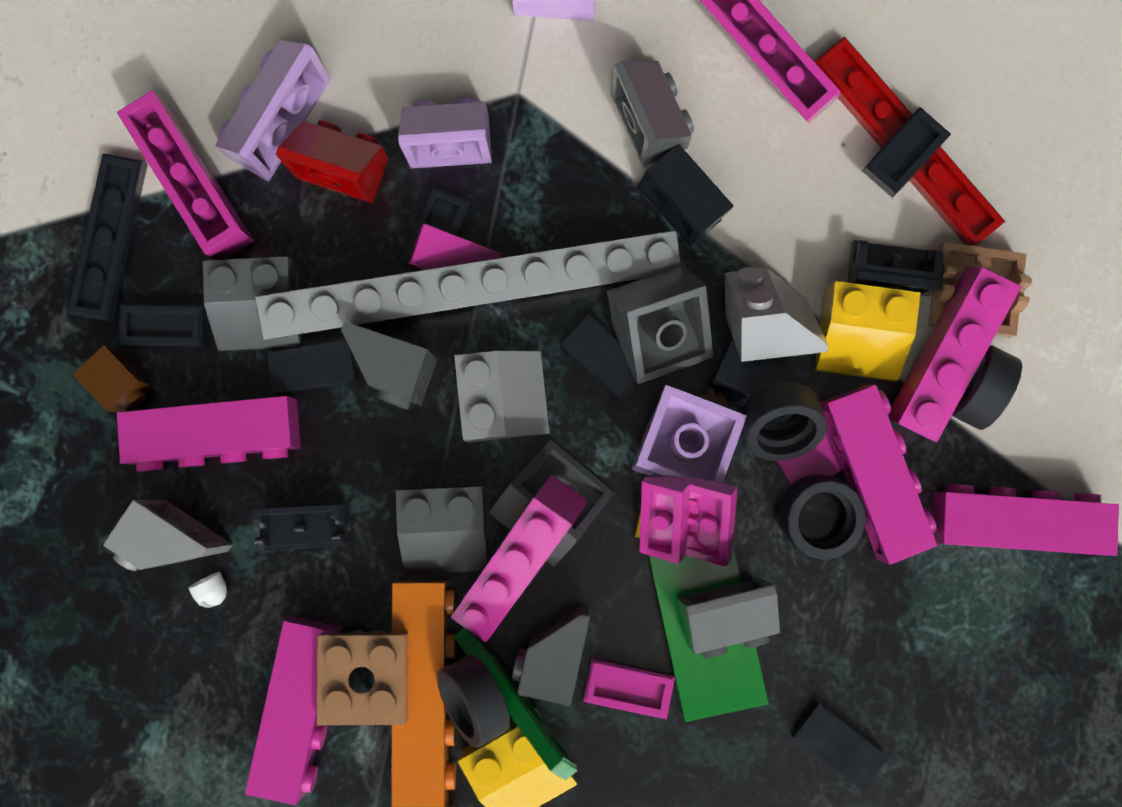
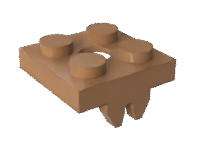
[928,241,1032,338]
[317,630,408,725]

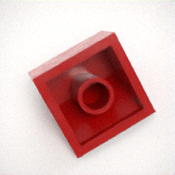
[275,120,388,204]

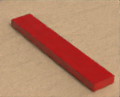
[814,36,1006,246]

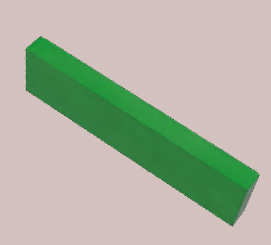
[454,628,577,781]

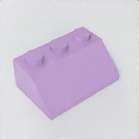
[215,40,331,182]

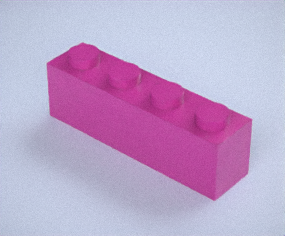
[700,0,841,124]
[116,90,255,260]
[888,266,1022,443]
[820,385,937,565]
[117,396,301,472]
[451,475,588,643]
[931,484,1119,556]
[245,616,343,805]

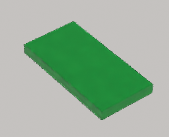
[648,547,769,722]

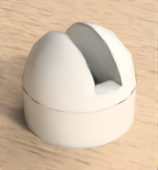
[188,572,227,608]

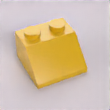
[814,281,921,382]
[458,708,577,807]

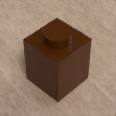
[73,345,153,413]

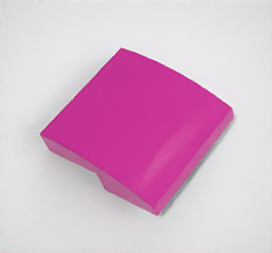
[640,476,738,567]

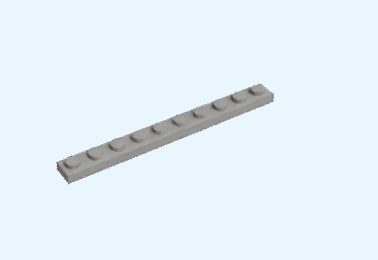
[255,231,681,340]

